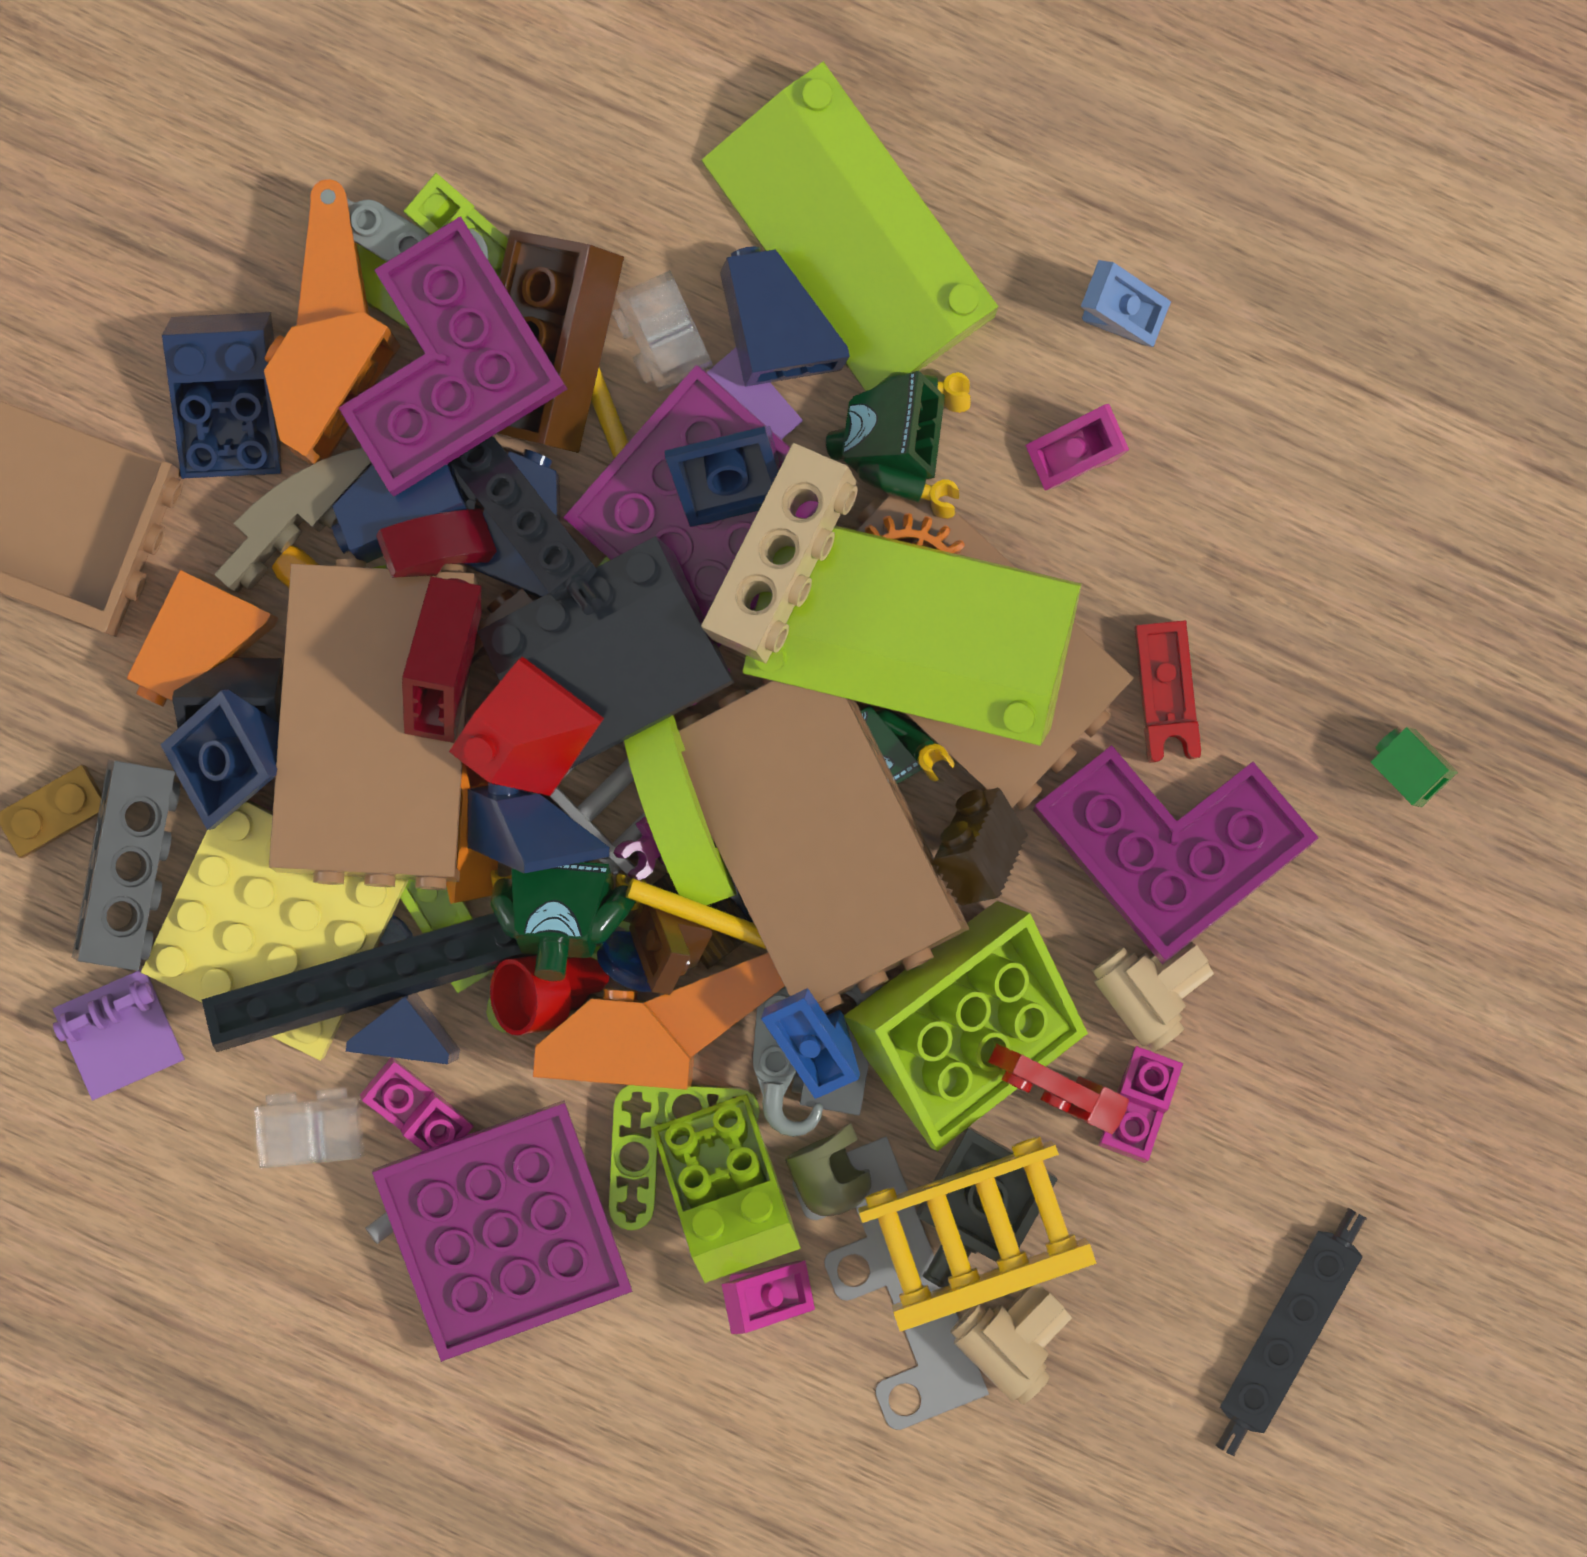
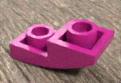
[1098,1046,1183,1163]
[360,1057,474,1151]

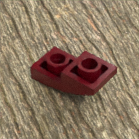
[376,509,497,578]

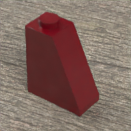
[402,576,481,743]

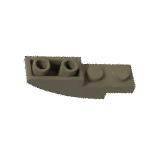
[214,448,372,593]

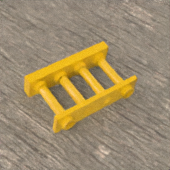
[858,1136,1097,1332]

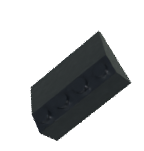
[477,536,734,769]

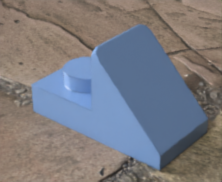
[1081,260,1171,347]

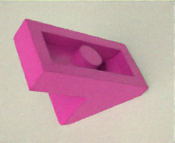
[1025,404,1129,491]
[721,1260,815,1334]

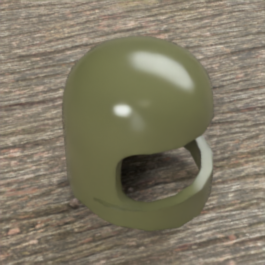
[785,1123,872,1217]

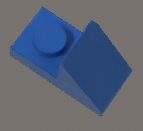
[761,988,860,1099]

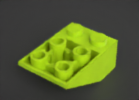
[652,1094,801,1283]

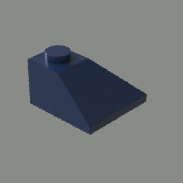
[467,782,610,873]

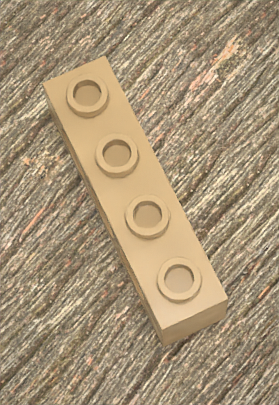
[701,443,858,664]

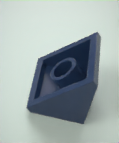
[664,426,780,527]
[160,690,279,830]
[345,993,460,1065]

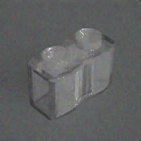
[612,270,713,392]
[254,1087,365,1168]

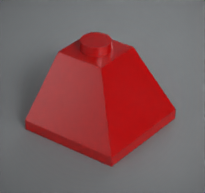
[449,656,604,796]

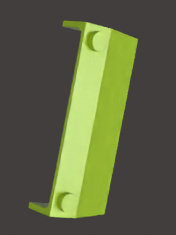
[701,61,999,391]
[743,517,1082,746]

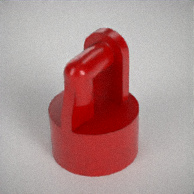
[490,955,609,1036]

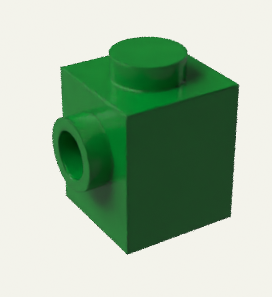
[1370,727,1458,807]

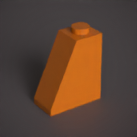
[126,570,279,707]

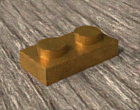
[0,765,102,858]

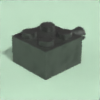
[916,1126,1058,1288]

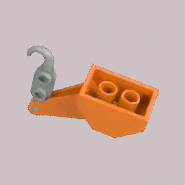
[264,179,488,465]
[533,953,823,1137]

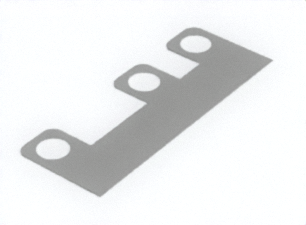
[793,1136,989,1430]

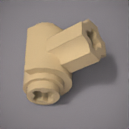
[1092,942,1214,1052]
[950,1284,1072,1405]

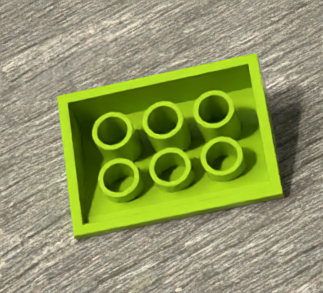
[844,901,1088,1151]

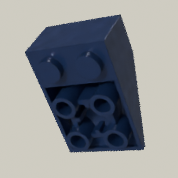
[162,312,282,479]

